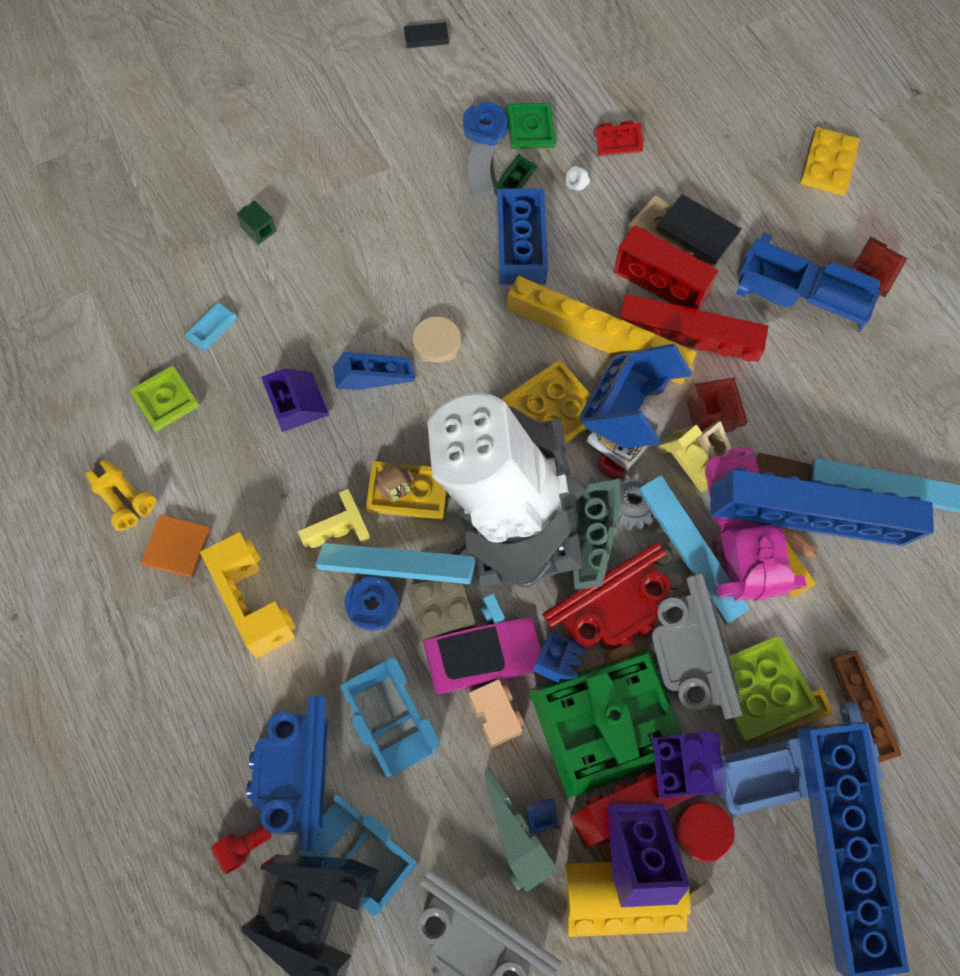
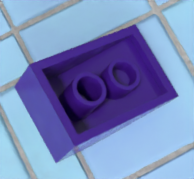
[608,804,690,907]

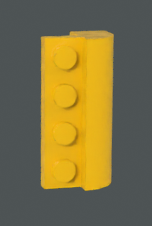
[565,862,691,937]

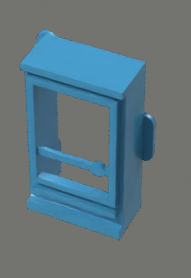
[340,657,440,779]
[296,794,418,915]

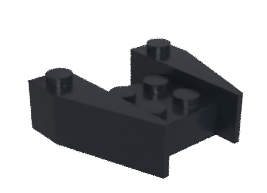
[241,854,379,976]

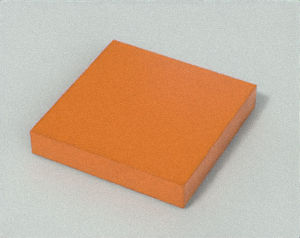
[141,515,211,578]

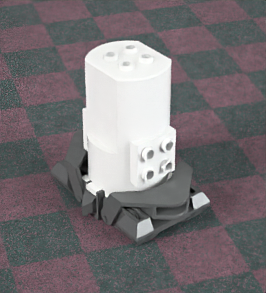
[427,392,586,589]

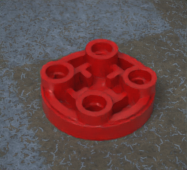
[674,802,735,862]

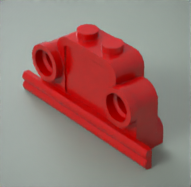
[542,542,670,651]

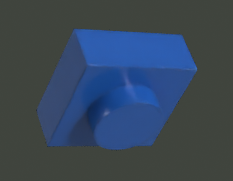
[526,798,559,834]

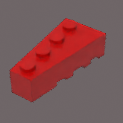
[570,772,695,849]

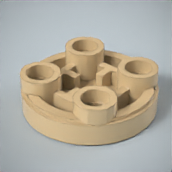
[412,316,461,363]

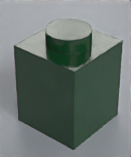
[237,201,276,245]

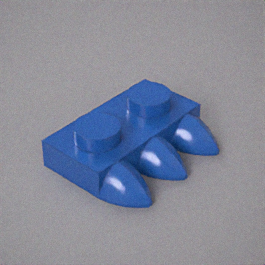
[533,630,586,682]

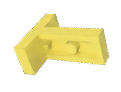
[656,425,710,492]
[298,489,371,549]

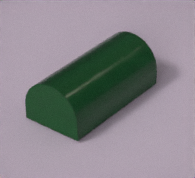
[494,154,537,197]

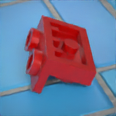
[593,120,643,157]

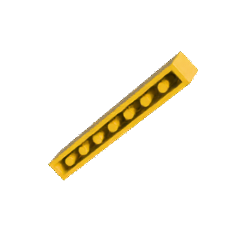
[507,276,697,385]

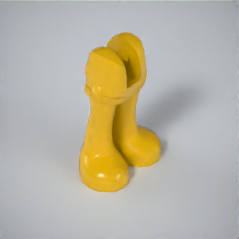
[85,459,157,531]

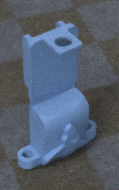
[717,701,883,815]

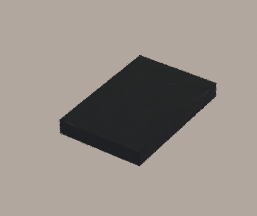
[656,194,742,265]

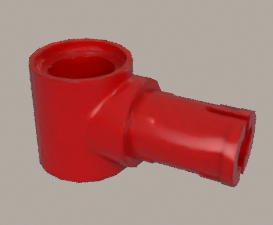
[210,824,272,875]

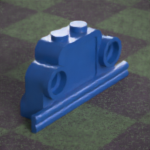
[246,696,329,851]

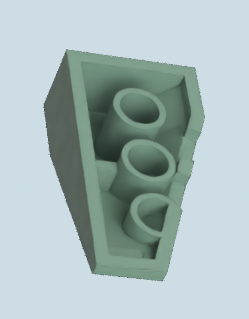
[573,479,622,590]
[484,770,558,893]

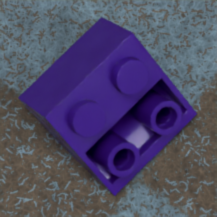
[261,368,329,432]
[652,731,727,798]

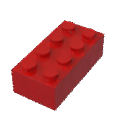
[613,225,719,310]

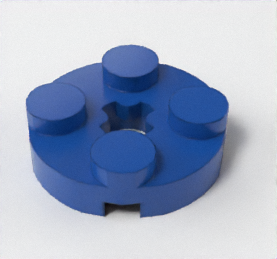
[463,102,508,146]
[345,576,399,631]

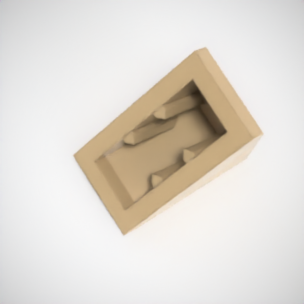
[696,420,734,459]

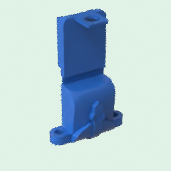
[736,232,880,332]

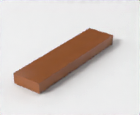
[829,650,902,763]

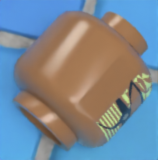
[374,463,415,502]

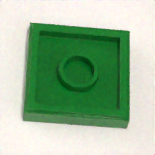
[506,103,556,149]

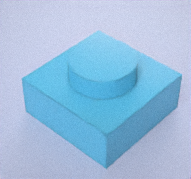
[481,594,505,624]

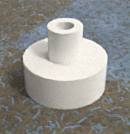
[566,166,590,191]

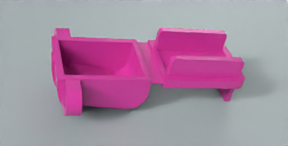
[705,447,807,601]

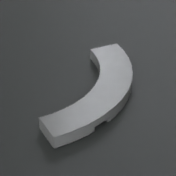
[467,102,525,201]

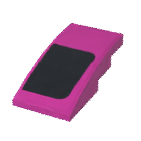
[423,617,541,695]

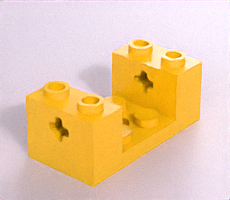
[200,532,296,659]

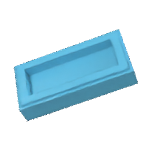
[185,302,237,352]

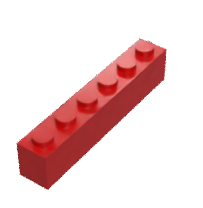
[619,294,769,362]

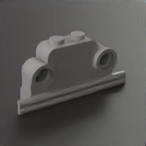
[650,574,743,720]
[417,869,562,976]

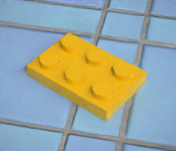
[800,127,860,196]
[366,461,447,520]

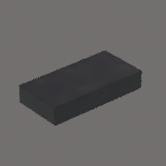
[404,22,449,48]

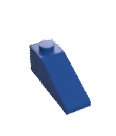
[333,352,415,390]

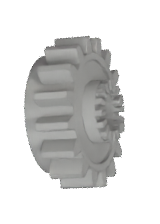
[616,474,656,530]

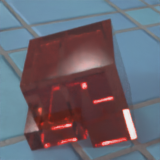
[851,236,908,300]
[686,377,748,432]

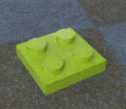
[129,365,200,432]

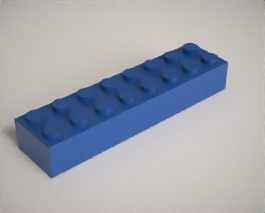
[710,468,934,546]
[797,721,910,976]

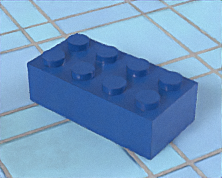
[496,188,548,285]

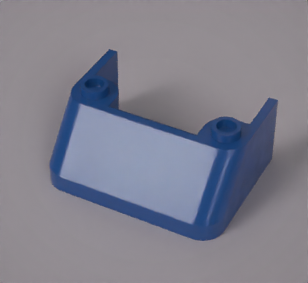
[579,343,692,448]

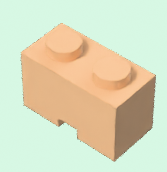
[468,680,525,749]

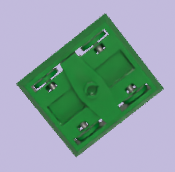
[528,648,683,799]

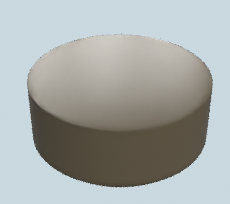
[689,880,714,907]

